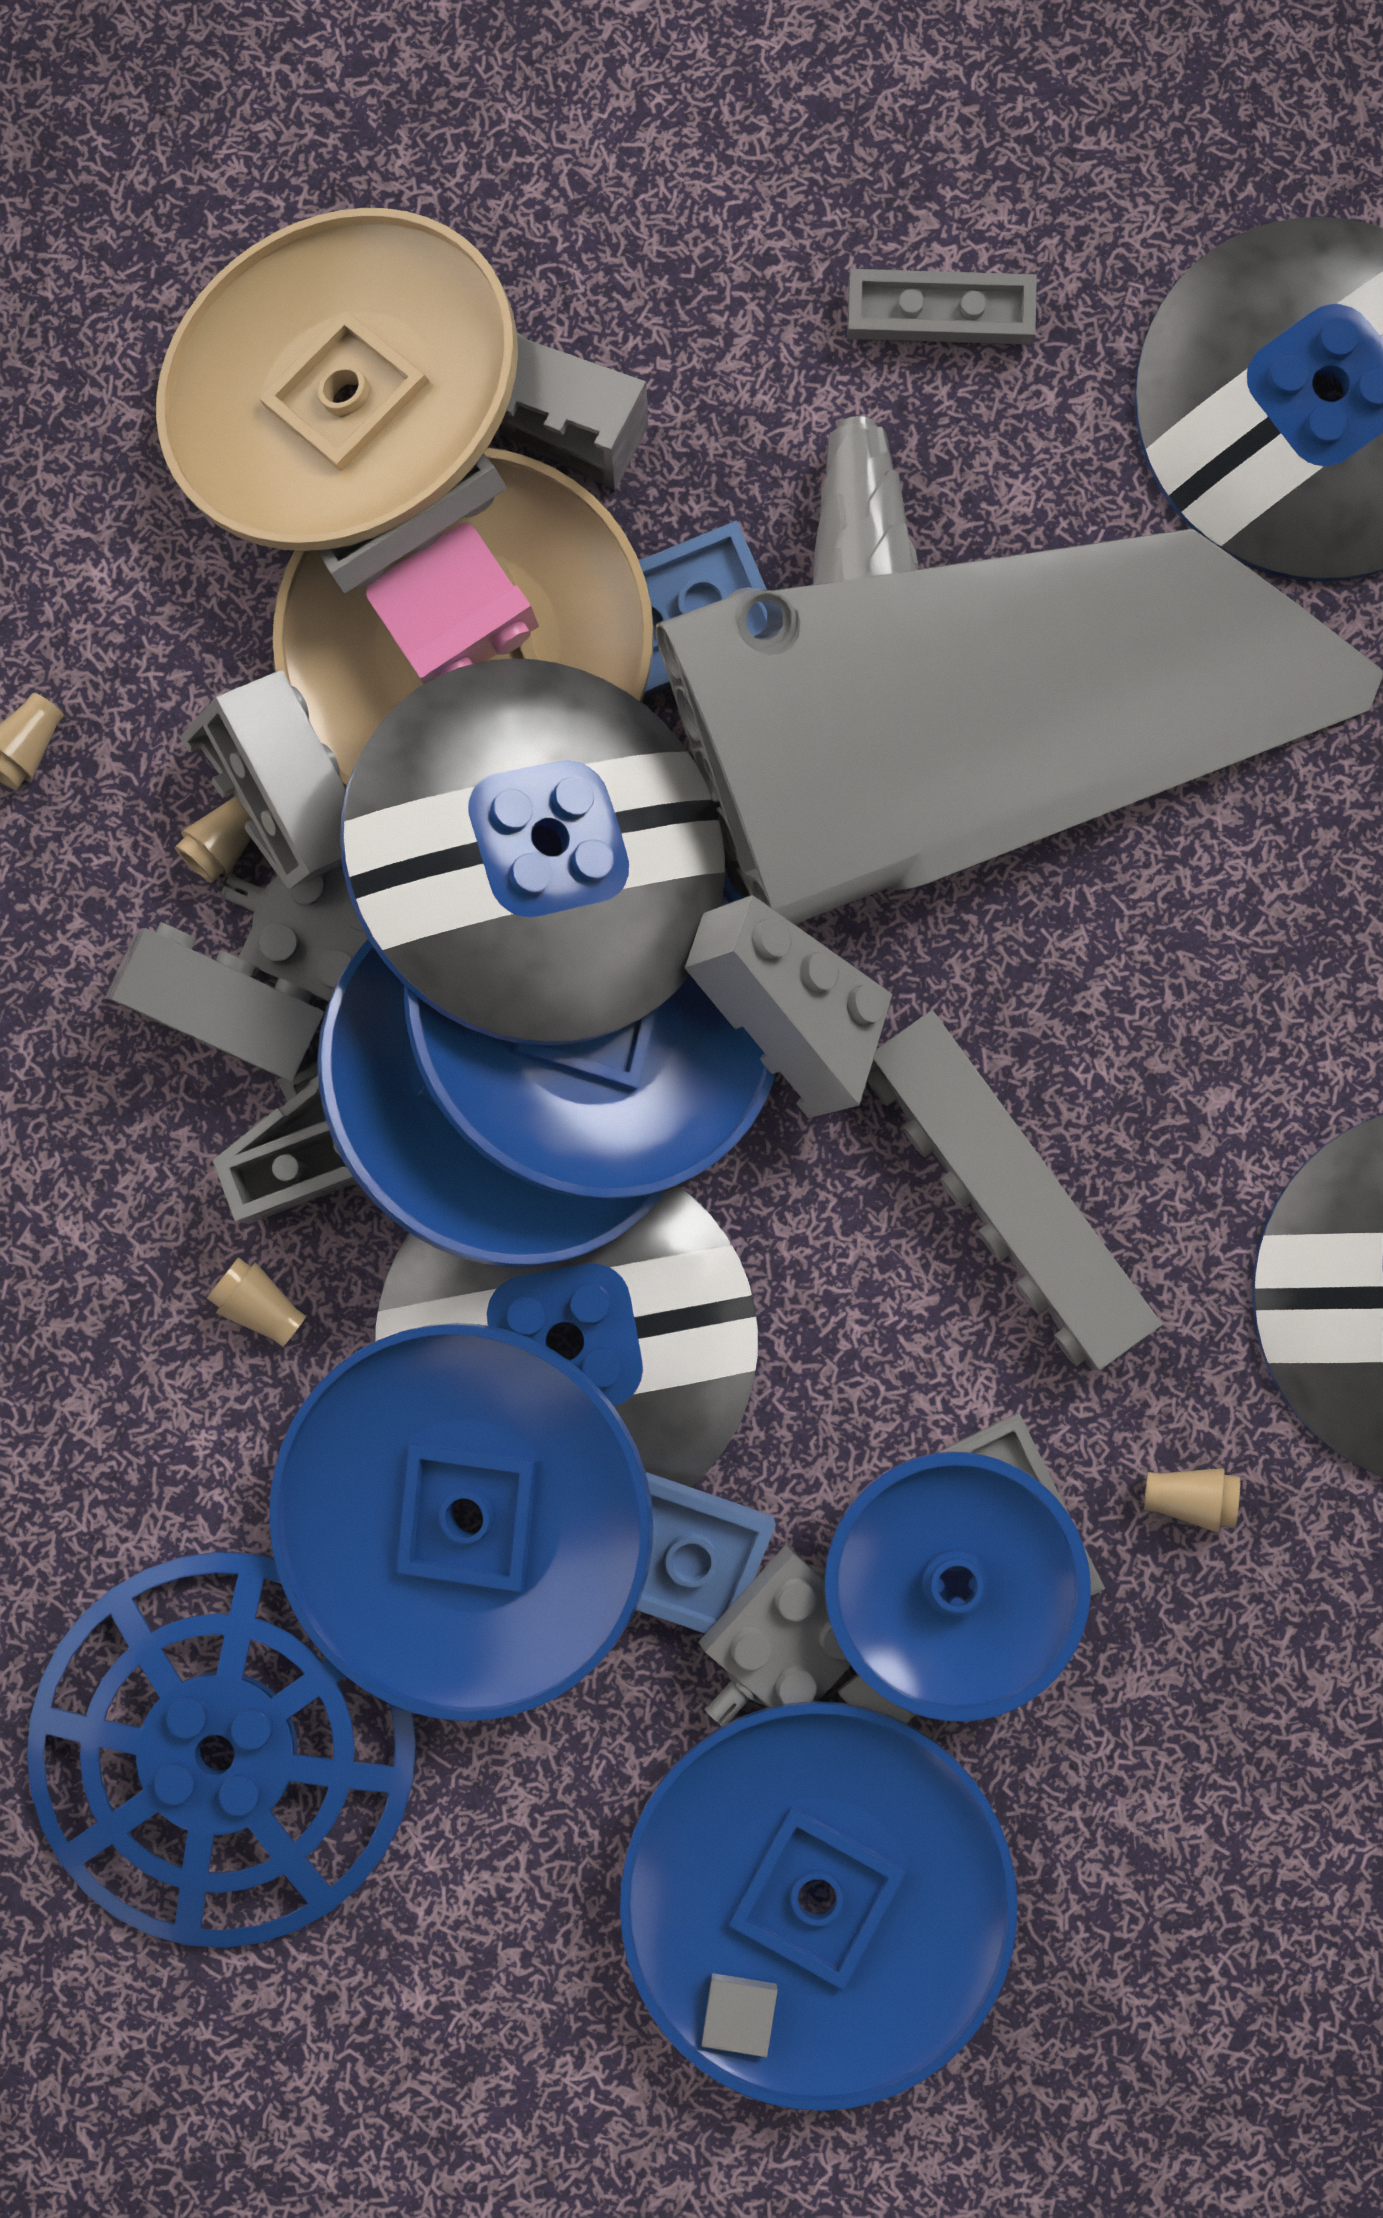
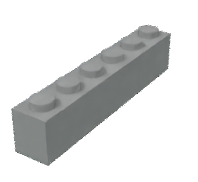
[867,1009,1163,1370]

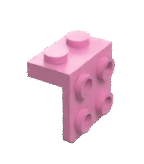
[366,523,539,684]

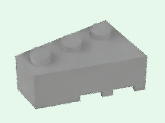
[496,332,648,491]
[179,670,346,890]
[685,895,893,1118]
[104,922,324,1082]
[212,1076,357,1224]

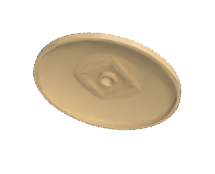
[156,208,518,551]
[273,448,654,786]

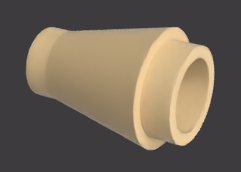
[0,693,64,790]
[175,796,252,883]
[207,1257,306,1347]
[1144,1468,1240,1533]

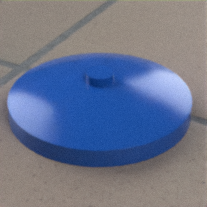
[824,1451,1091,1722]

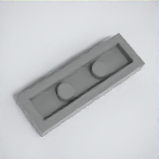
[847,269,1037,345]
[317,453,507,594]

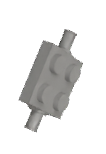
[221,867,368,1002]
[698,1545,850,1726]

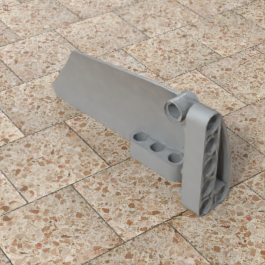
[656,529,1383,925]

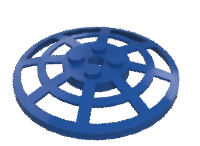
[27,1551,417,1948]

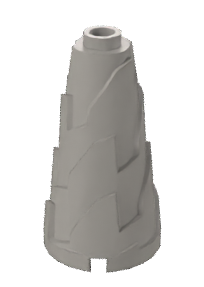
[813,416,919,585]

